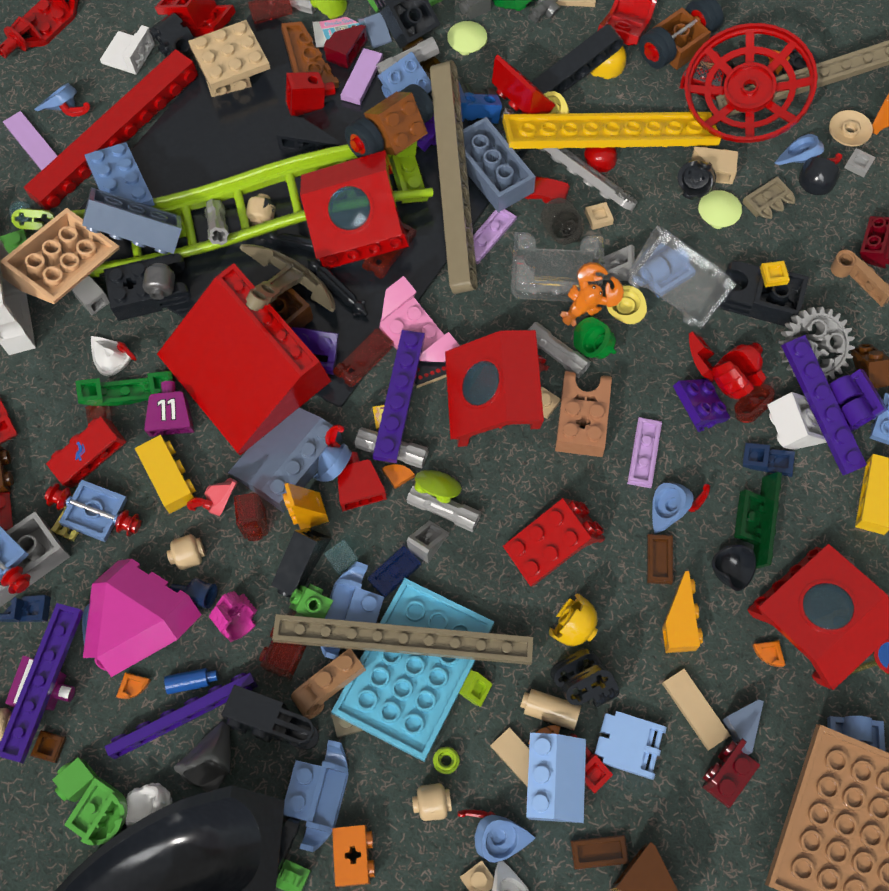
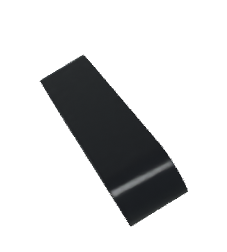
[531,24,624,94]

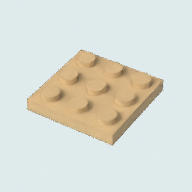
[188,20,270,91]

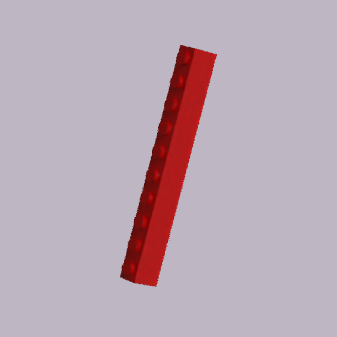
[23,49,198,210]

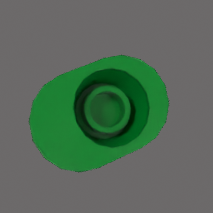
[574,317,617,359]

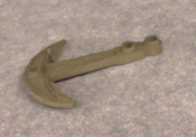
[240,244,335,312]

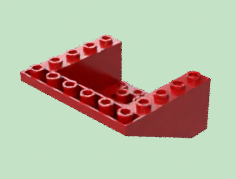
[157,263,331,455]

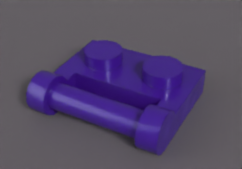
[292,327,339,375]

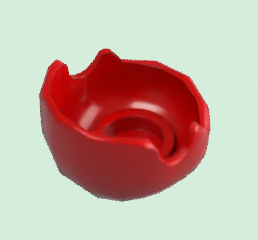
[584,147,617,173]

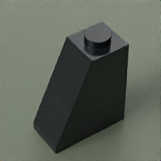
[271,528,331,597]

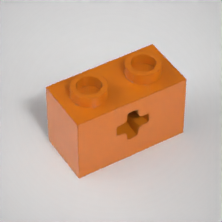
[332,825,375,887]

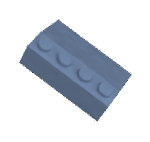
[228,408,343,513]

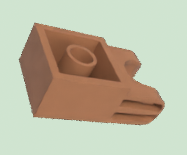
[555,371,612,457]

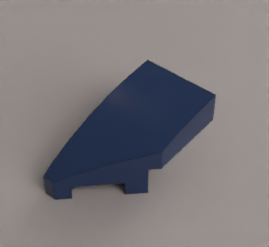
[0,595,51,622]

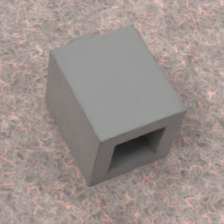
[72,275,109,316]

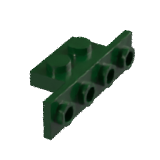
[734,472,782,569]

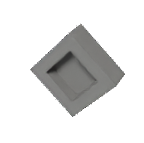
[844,148,876,178]

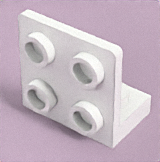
[100,25,155,75]

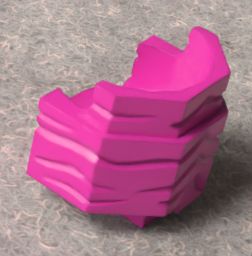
[209,591,257,642]

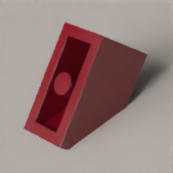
[324,25,367,69]

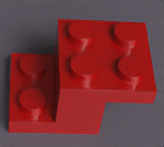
[155,0,236,37]

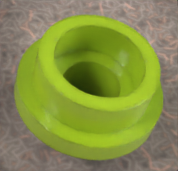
[433,747,459,774]

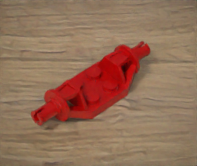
[0,0,80,59]

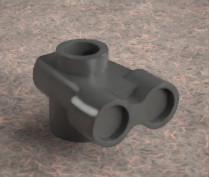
[528,0,561,24]

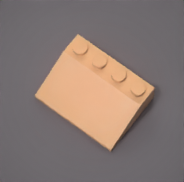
[0,208,120,304]

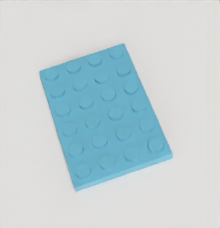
[331,578,494,762]

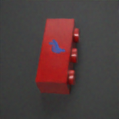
[46,416,127,488]

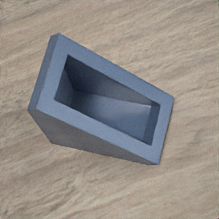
[358,12,392,49]
[722,700,764,755]

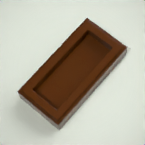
[647,534,673,585]
[570,835,629,870]

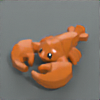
[560,262,624,327]

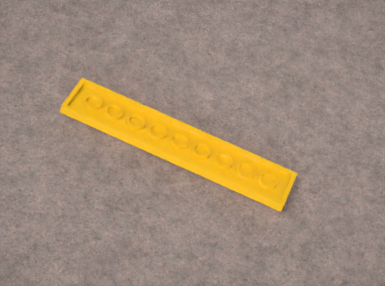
[502,112,721,149]

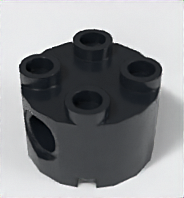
[149,13,194,57]

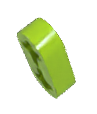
[11,208,55,230]

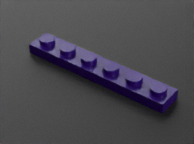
[373,330,425,463]
[781,335,867,475]
[0,603,83,764]
[105,673,258,759]

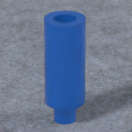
[164,668,218,694]

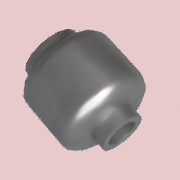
[143,263,175,300]

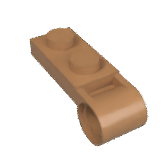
[831,250,889,307]
[291,649,366,719]

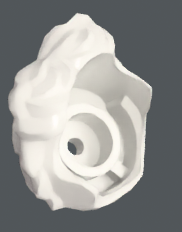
[124,783,172,827]

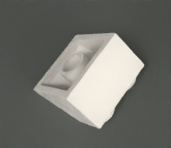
[768,392,827,450]

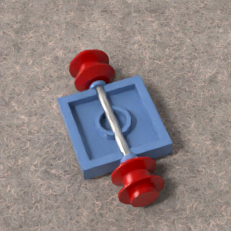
[45,480,141,542]
[0,526,31,594]

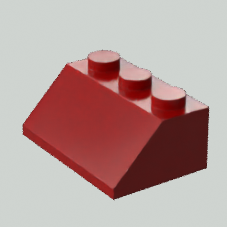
[492,54,555,114]

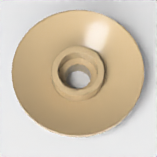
[829,110,873,146]

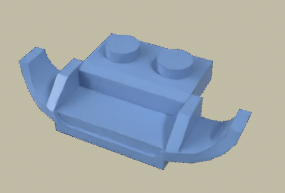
[321,561,384,660]
[283,740,349,852]

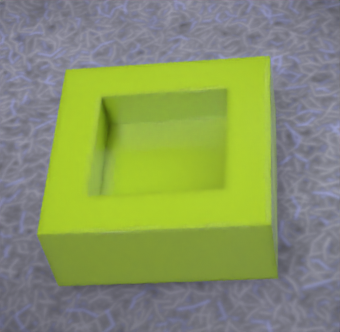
[459,670,492,707]

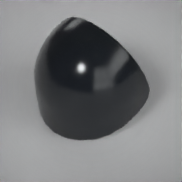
[799,157,840,195]
[712,545,756,591]

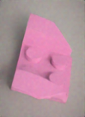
[379,276,460,362]

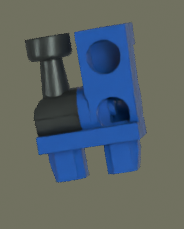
[459,83,502,124]

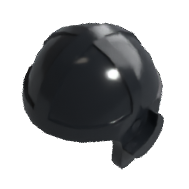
[677,160,716,200]

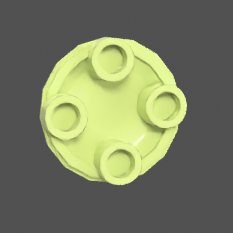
[447,21,487,55]
[698,190,742,229]

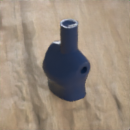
[170,578,218,609]

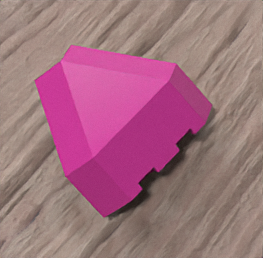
[83,559,202,677]

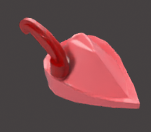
[187,478,238,516]

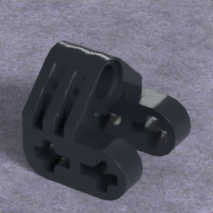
[550,649,619,708]

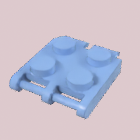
[595,711,667,780]

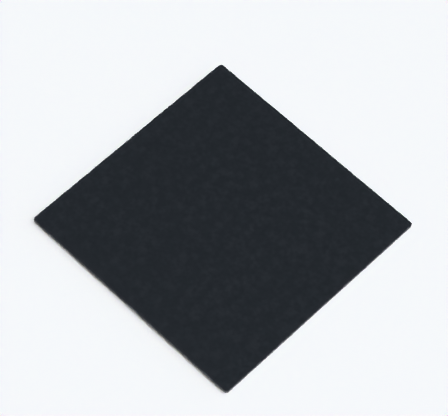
[79,10,528,407]

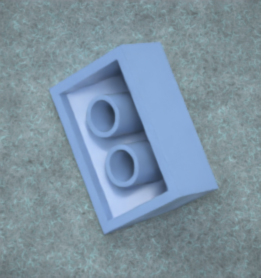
[526,733,586,823]

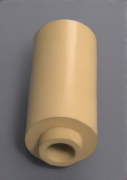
[520,689,581,731]

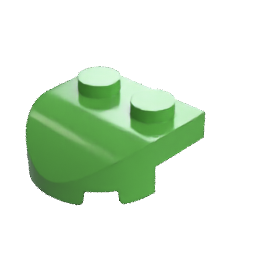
[64,777,128,845]

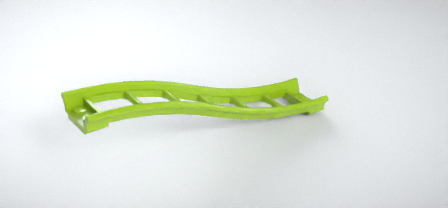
[61,141,433,278]

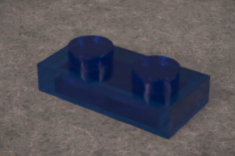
[367,546,421,598]

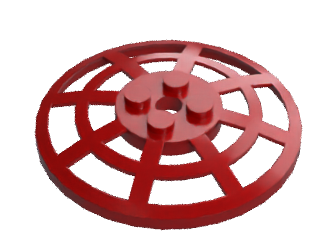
[684,23,818,143]

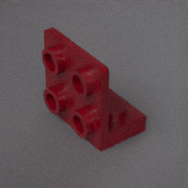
[702,738,760,808]

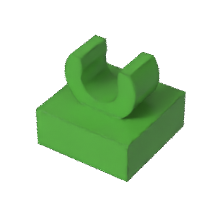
[276,859,311,891]

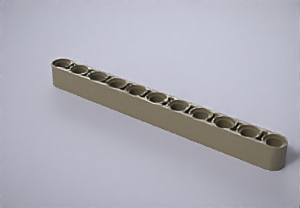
[430,60,478,294]

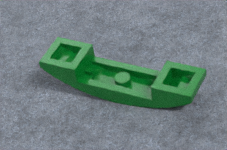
[75,371,173,406]

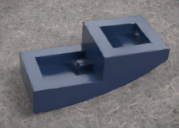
[743,443,795,477]

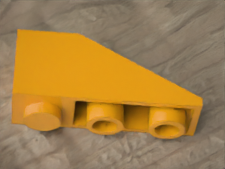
[282,483,329,529]
[662,571,703,653]

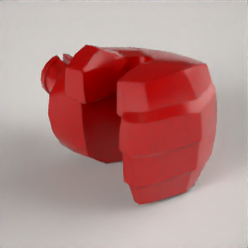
[712,342,766,399]

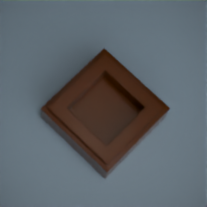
[30,730,66,764]

